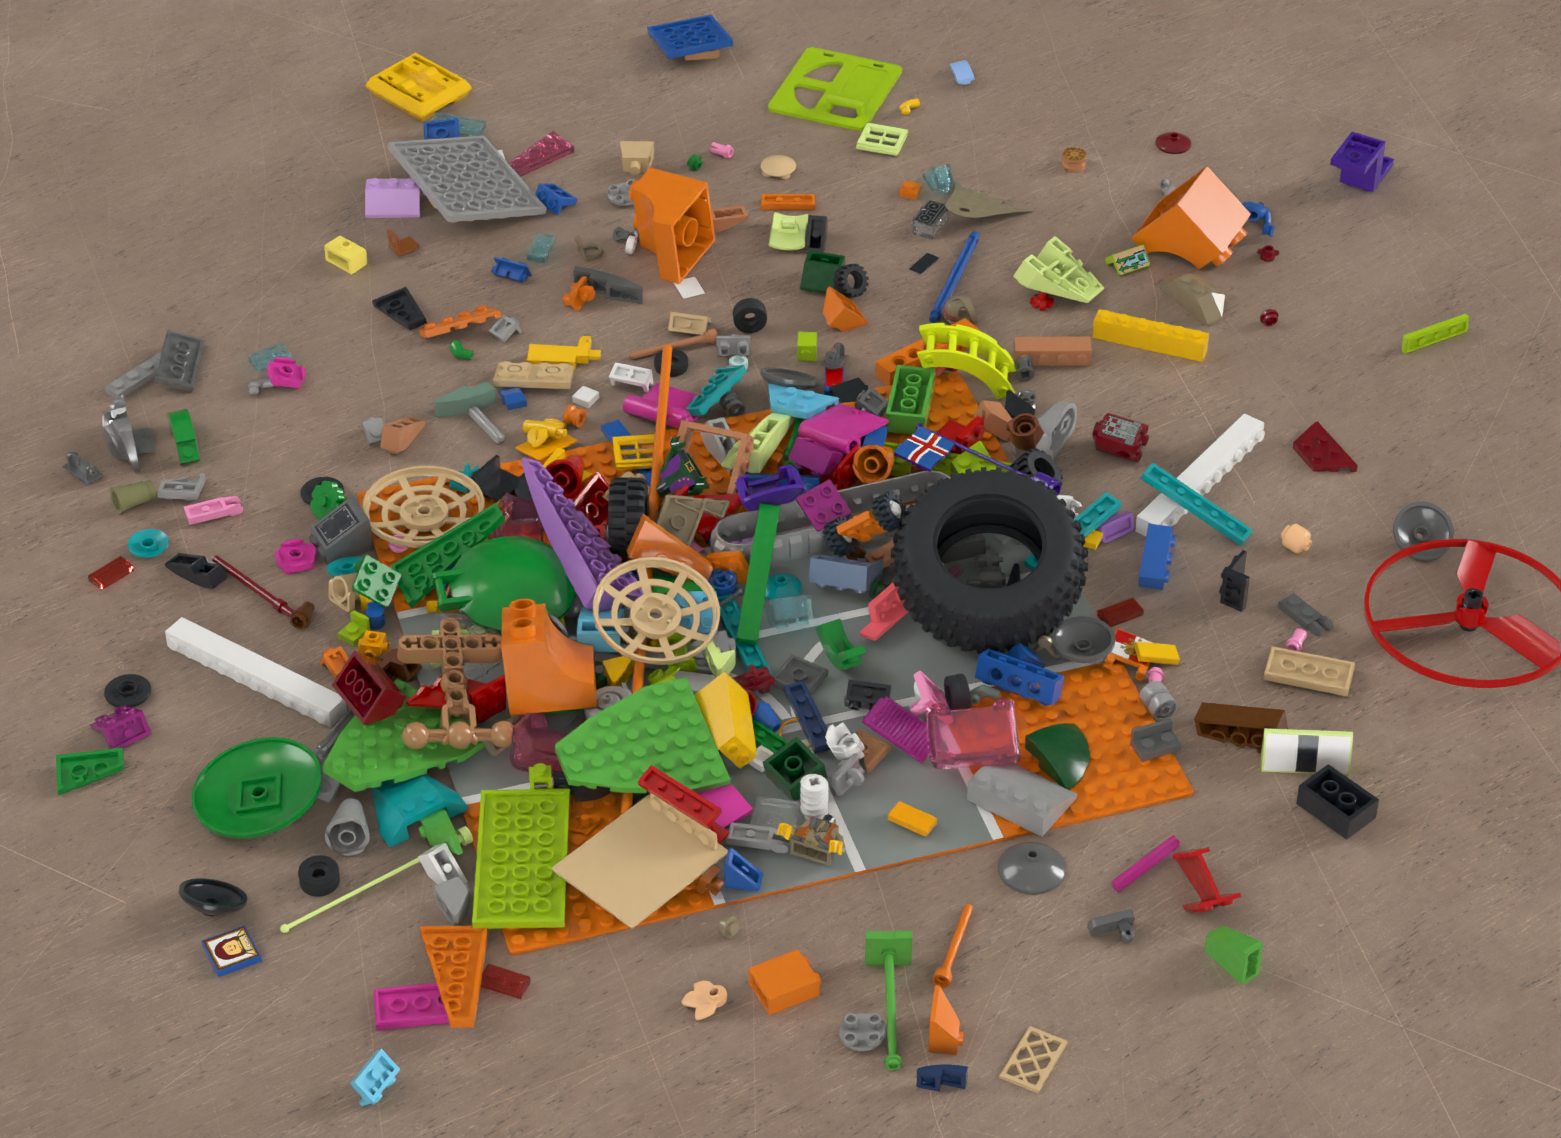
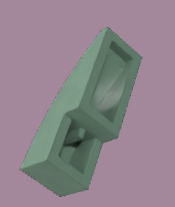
[434,381,497,417]

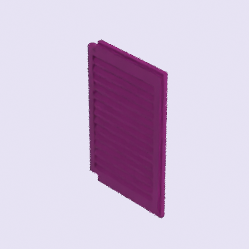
[861,696,941,764]

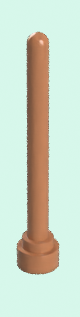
[629,328,718,360]

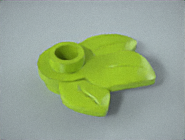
[647,666,680,685]

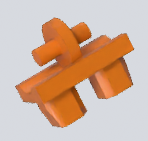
[562,276,596,311]

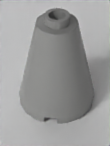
[325,798,370,856]

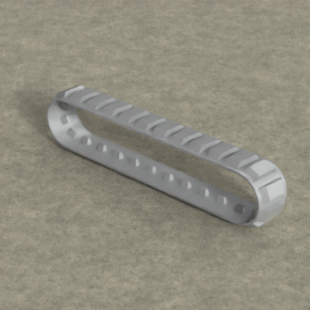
[711,471,950,565]

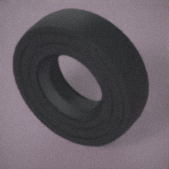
[654,349,688,377]

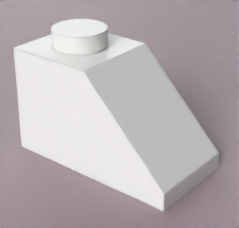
[418,843,468,884]

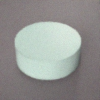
[729,355,748,369]

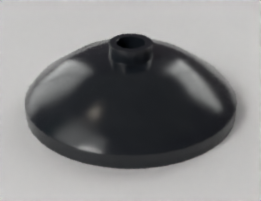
[178,878,247,916]

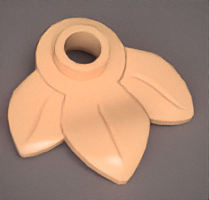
[681,981,727,1021]

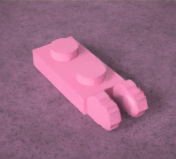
[184,496,243,525]

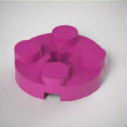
[266,357,306,389]
[275,539,317,574]

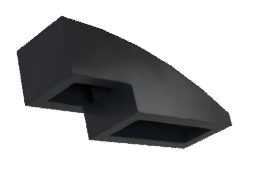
[165,553,227,589]

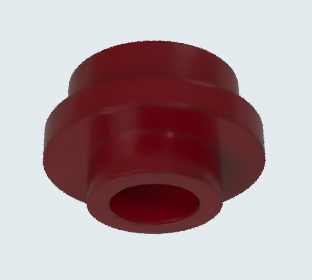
[1260,309,1279,326]

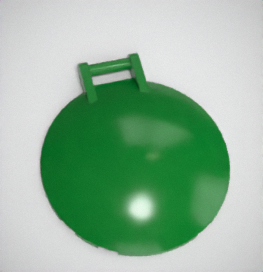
[431,536,576,633]

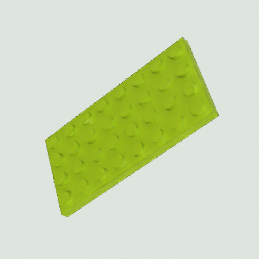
[472,789,570,929]

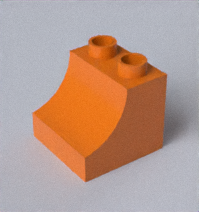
[1131,166,1251,270]
[629,168,716,284]
[501,599,597,715]

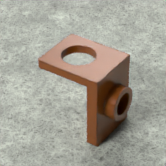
[387,229,419,257]

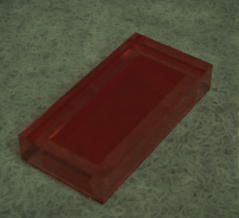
[88,556,134,590]
[1097,598,1144,627]

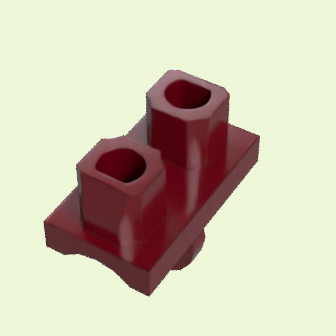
[732,665,776,694]

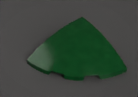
[1025,723,1090,790]

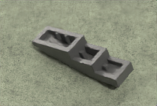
[573,266,643,304]

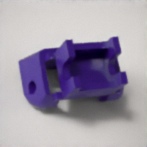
[735,465,805,512]

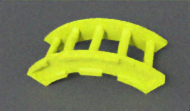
[917,323,1016,400]

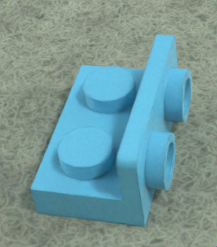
[350,1049,400,1106]

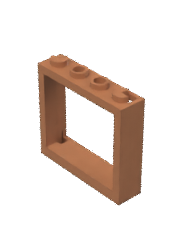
[661,420,754,499]

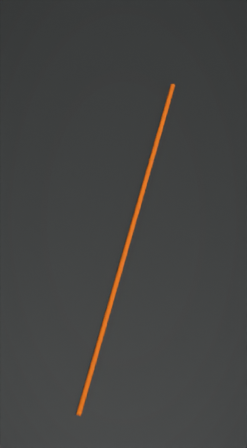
[620,344,672,816]

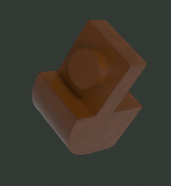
[378,648,422,681]

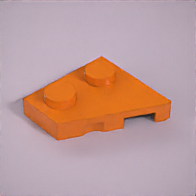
[705,550,749,585]

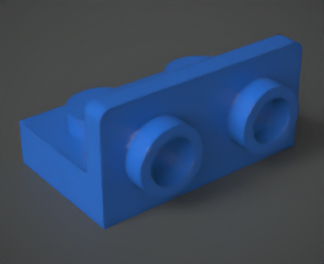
[535,183,577,215]

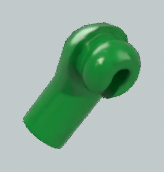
[449,340,473,360]

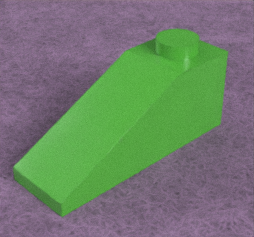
[418,809,463,855]

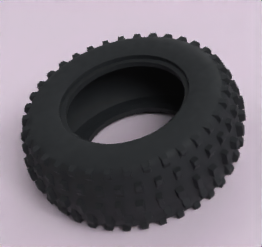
[891,467,1088,654]

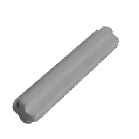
[468,406,505,444]

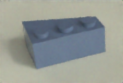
[809,555,884,593]

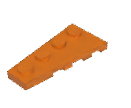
[419,305,502,338]

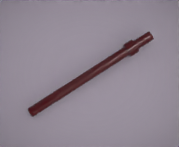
[212,555,294,617]

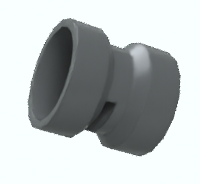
[720,392,745,417]

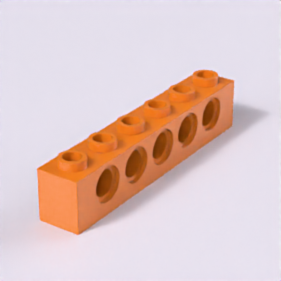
[875,318,979,386]

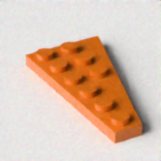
[419,926,489,1028]

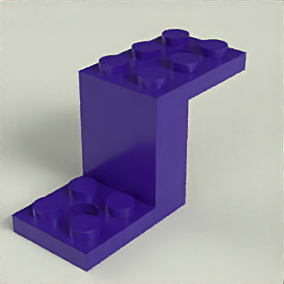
[1330,132,1394,192]

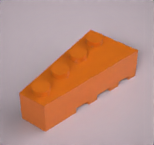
[627,514,713,582]

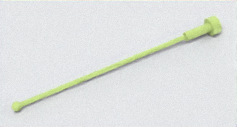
[280,826,473,933]

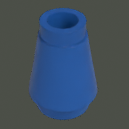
[753,701,781,732]

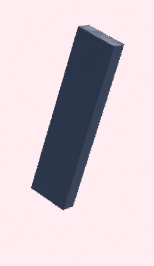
[783,681,831,754]

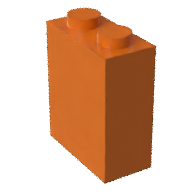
[748,949,822,1015]

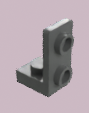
[854,387,889,416]

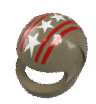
[943,295,977,325]

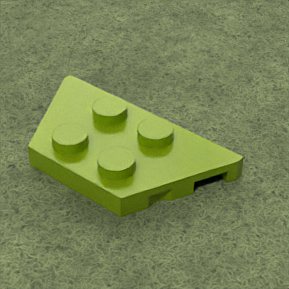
[951,441,997,475]

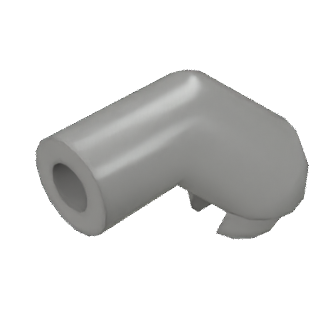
[1159,179,1176,197]

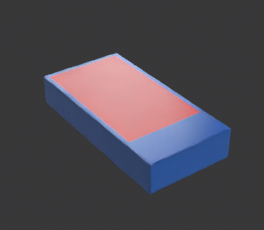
[824,367,844,396]

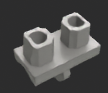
[716,334,751,356]
[826,754,864,796]

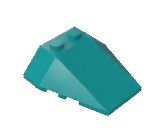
[371,774,468,848]

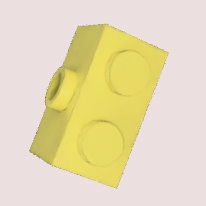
[324,236,367,275]

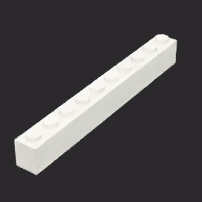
[1135,413,1265,536]
[165,617,347,728]

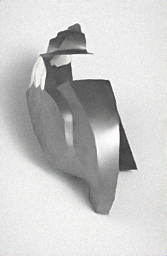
[102,394,155,472]

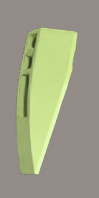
[721,413,796,474]

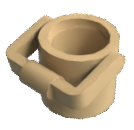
[328,573,360,612]

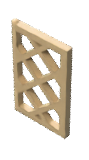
[999,1026,1068,1093]

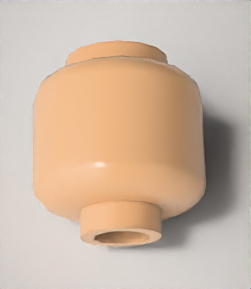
[1280,523,1312,554]

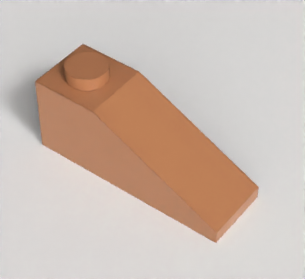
[380,416,426,454]

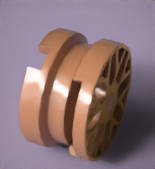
[1061,147,1087,173]

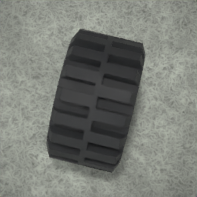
[1010,448,1063,485]

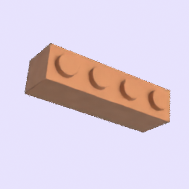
[1013,336,1092,366]

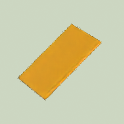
[515,434,578,461]

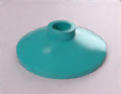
[128,529,169,558]
[327,556,362,577]
[765,573,802,602]

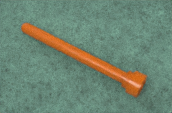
[932,904,973,988]

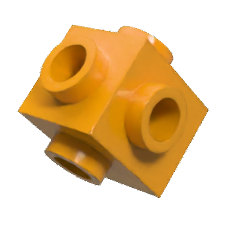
[358,630,390,664]

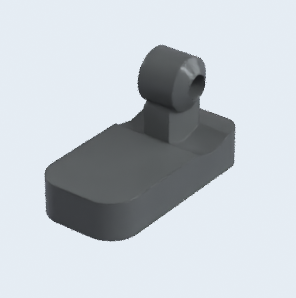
[1087,909,1135,943]

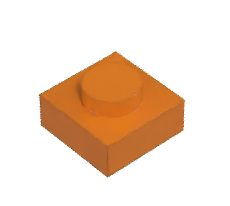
[899,181,922,200]

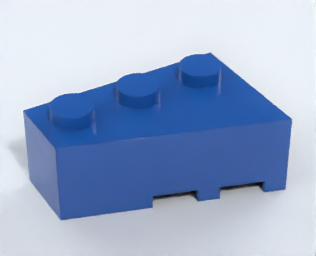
[1139,523,1176,590]

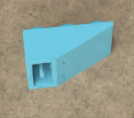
[577,606,624,653]

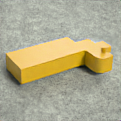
[527,336,601,370]

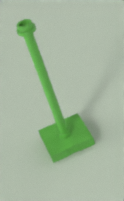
[865,931,913,1070]

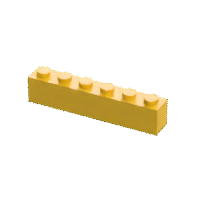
[1092,309,1209,362]

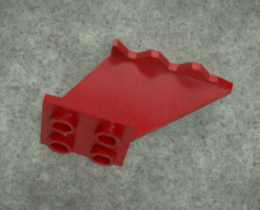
[658,485,742,542]
[406,675,506,725]
[1172,847,1241,913]

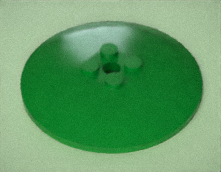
[191,737,322,839]

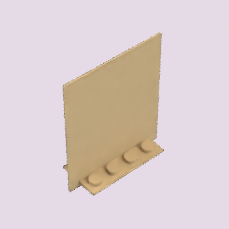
[552,793,728,929]

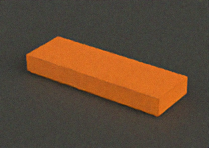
[761,194,815,210]

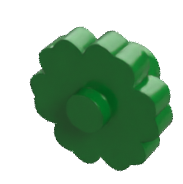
[310,481,347,520]

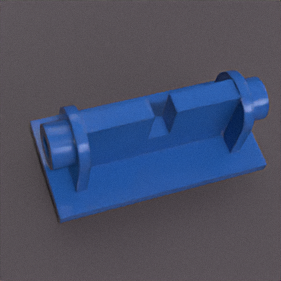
[491,257,532,282]

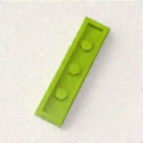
[1401,313,1470,354]

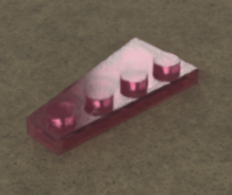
[508,131,574,177]

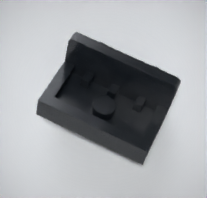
[844,680,892,711]

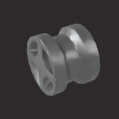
[1017,390,1036,410]

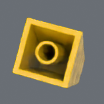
[694,671,757,769]

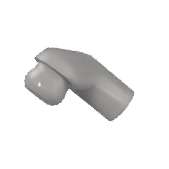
[247,378,274,395]

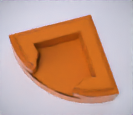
[767,446,782,468]

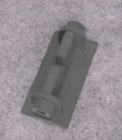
[821,342,849,369]
[63,452,103,485]

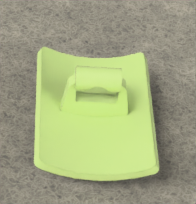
[768,212,808,250]

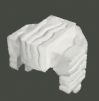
[825,722,865,762]

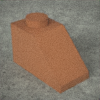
[973,400,1013,442]

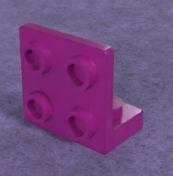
[796,479,852,532]
[90,705,152,749]

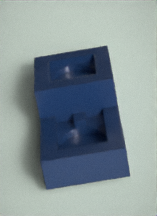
[916,1064,968,1092]

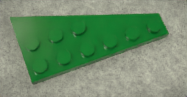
[390,503,506,609]

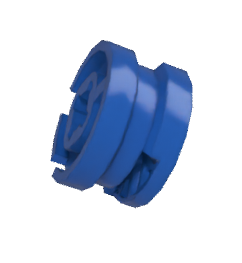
[708,569,737,597]

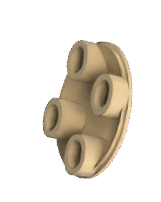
[761,155,796,179]

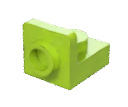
[338,610,370,647]

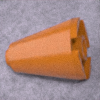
[853,444,895,483]

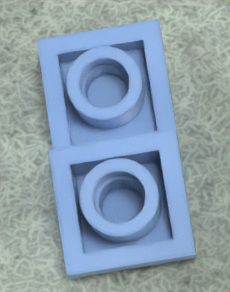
[949,60,975,85]

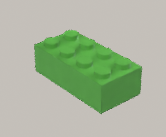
[885,365,936,435]

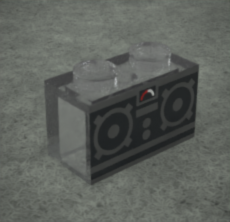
[911,200,948,240]

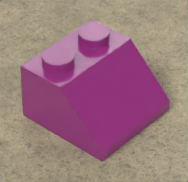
[788,437,845,477]

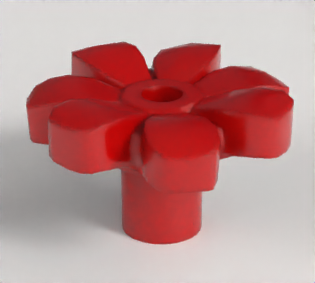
[1030,291,1054,311]

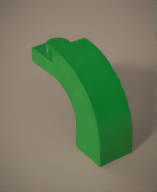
[167,409,200,465]
[815,619,867,670]

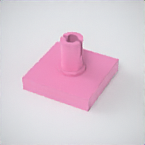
[909,670,954,725]

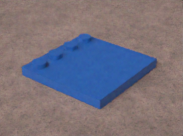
[647,14,733,59]

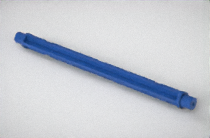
[929,231,979,323]

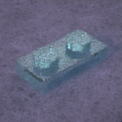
[527,233,555,263]
[248,343,292,372]

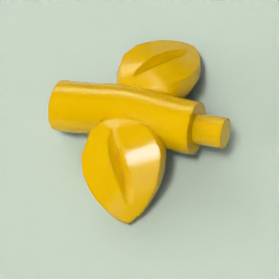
[523,418,567,449]

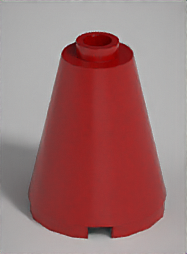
[546,455,585,499]

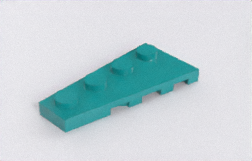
[686,365,747,417]

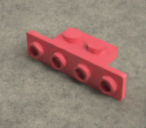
[859,583,909,641]

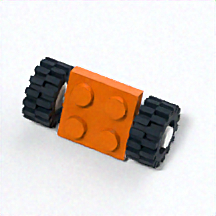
[823,491,908,557]

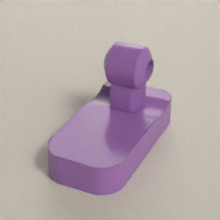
[1096,511,1135,543]

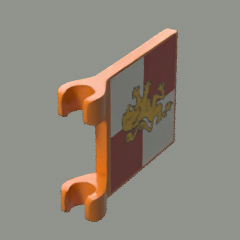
[1103,628,1153,682]

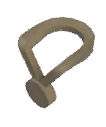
[574,235,603,262]
[1034,635,1060,658]

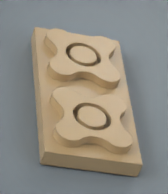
[493,361,574,389]
[1263,646,1355,697]

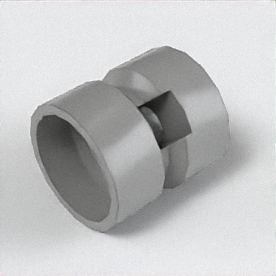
[1139,681,1178,721]

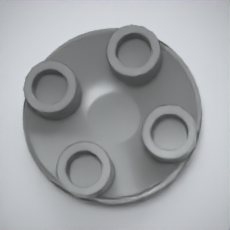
[607,179,634,206]
[839,1013,886,1051]

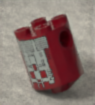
[1092,413,1149,462]

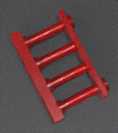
[637,765,730,845]

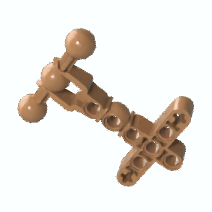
[397,618,517,750]

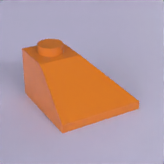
[822,286,869,331]
[929,985,964,1055]

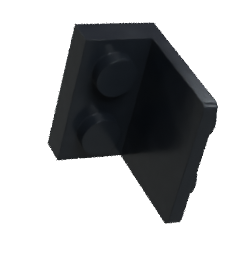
[1219,550,1250,612]

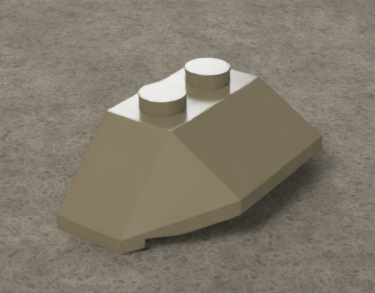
[1160,274,1225,326]

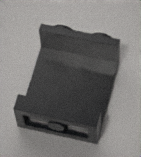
[471,455,525,507]

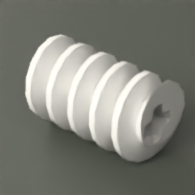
[800,774,829,820]

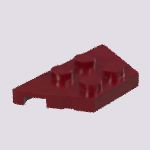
[1293,421,1358,472]

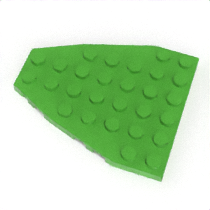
[555,677,731,793]
[323,679,485,792]

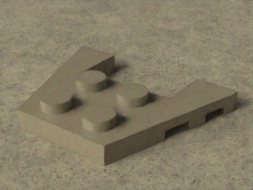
[655,495,730,557]

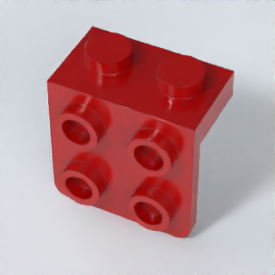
[936,415,985,454]
[820,445,861,491]

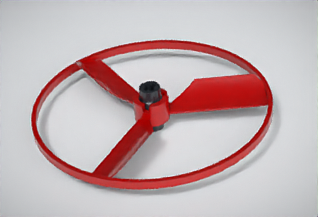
[1364,539,1561,688]

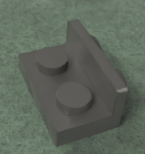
[1130,718,1182,762]

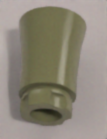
[110,480,157,514]

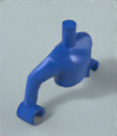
[1242,202,1274,237]

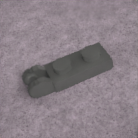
[1278,594,1333,637]

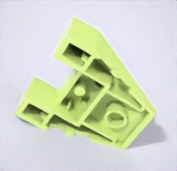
[1013,236,1104,303]

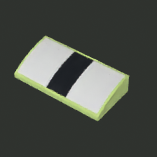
[1260,728,1353,775]

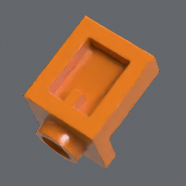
[320,646,349,678]

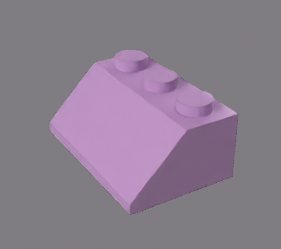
[365,178,422,218]

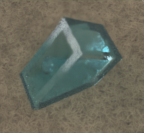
[922,164,954,193]

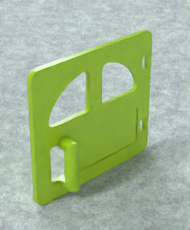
[768,47,902,131]

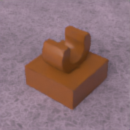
[695,864,725,896]

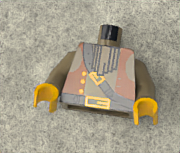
[776,814,845,866]

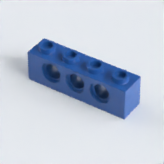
[975,649,1065,706]

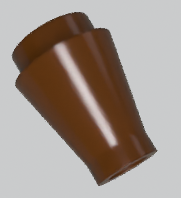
[290,601,315,629]

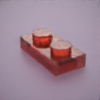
[480,964,531,999]

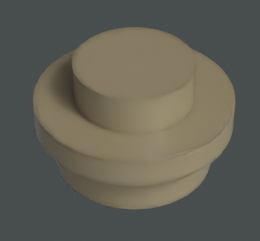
[718,916,739,939]

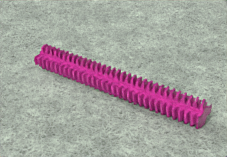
[1112,835,1180,893]

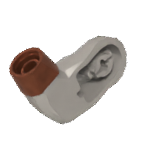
[1006,401,1077,459]

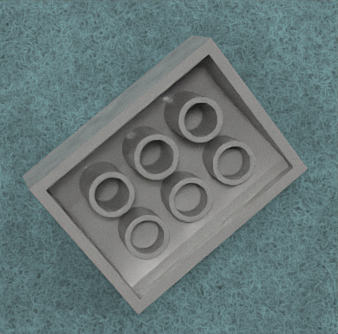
[967,758,1078,837]

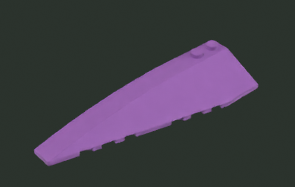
[521,458,643,611]

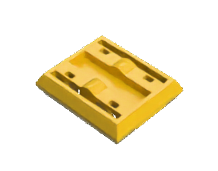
[366,52,472,122]

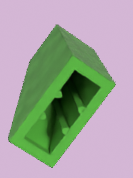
[1204,925,1263,985]

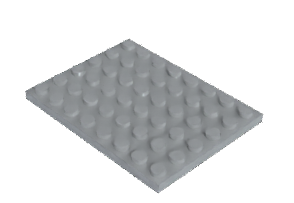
[387,136,547,223]

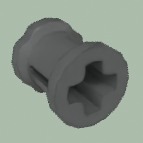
[1016,356,1034,381]

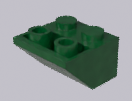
[800,250,845,294]

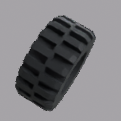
[608,477,648,555]

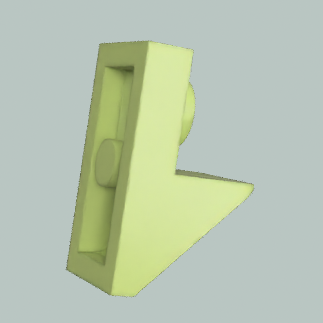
[704,640,736,678]

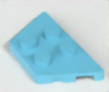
[768,384,839,419]

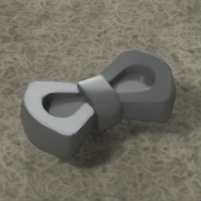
[613,227,639,243]

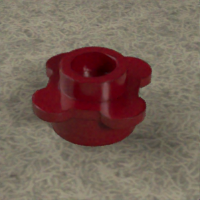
[1257,245,1279,262]

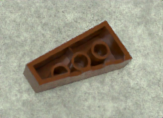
[1194,702,1288,753]

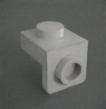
[361,417,384,446]

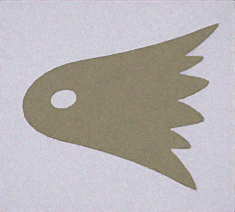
[945,181,1032,218]

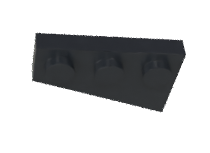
[372,287,427,330]

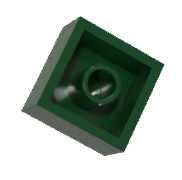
[762,737,827,803]

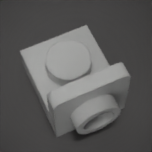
[489,314,522,343]

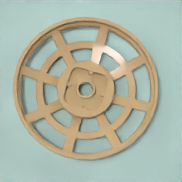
[362,466,485,548]
[593,557,720,665]

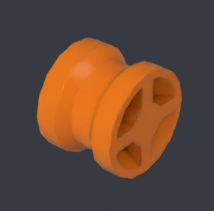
[563,405,587,428]

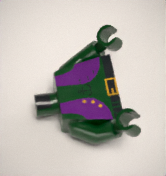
[656,436,710,497]

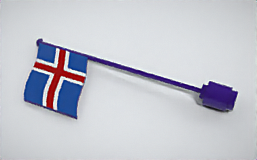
[894,424,1061,497]

